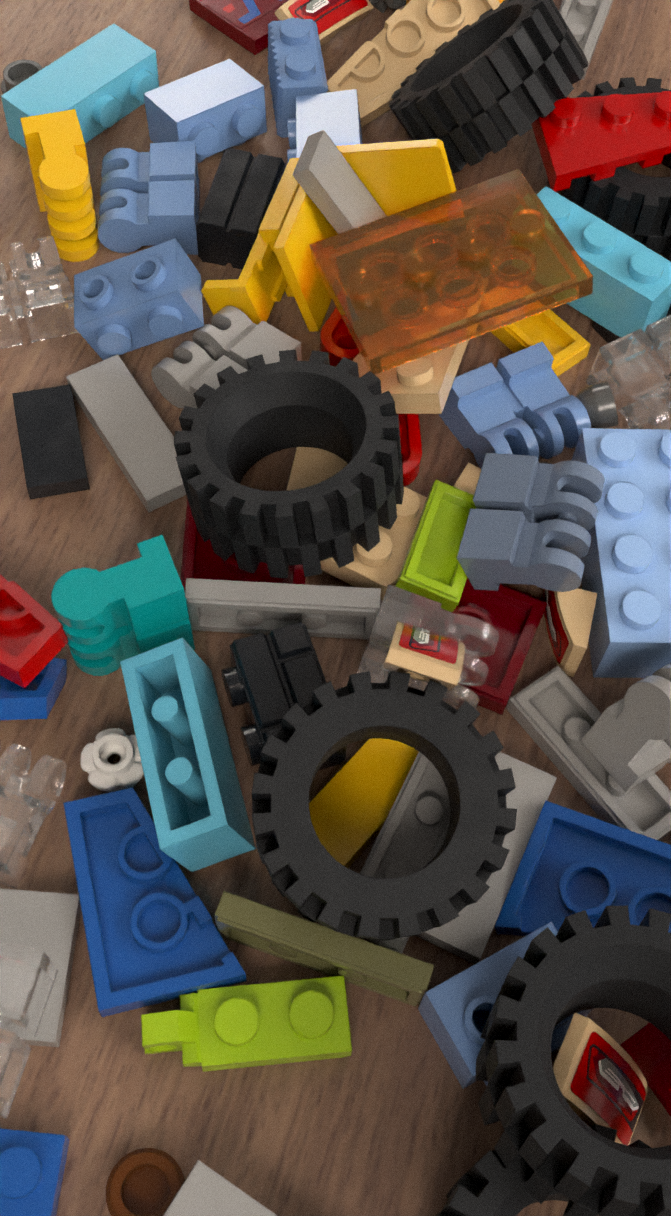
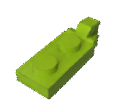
[141,976,352,1072]

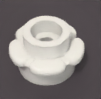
[80,728,144,793]

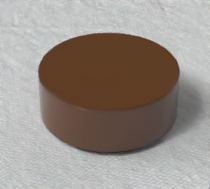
[106,1148,185,1216]

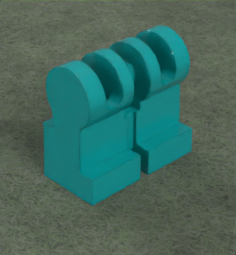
[51,535,195,676]

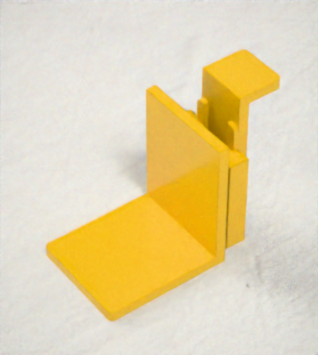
[201,139,465,332]

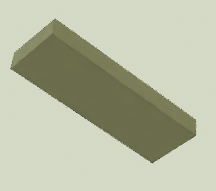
[214,891,434,1007]

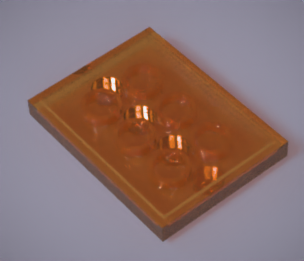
[310,169,593,375]

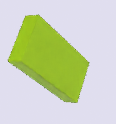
[394,479,477,612]

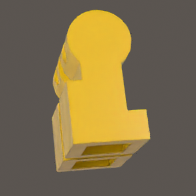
[20,109,100,262]

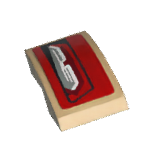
[275,0,374,46]
[543,588,597,677]
[382,621,465,691]
[553,1013,649,1146]

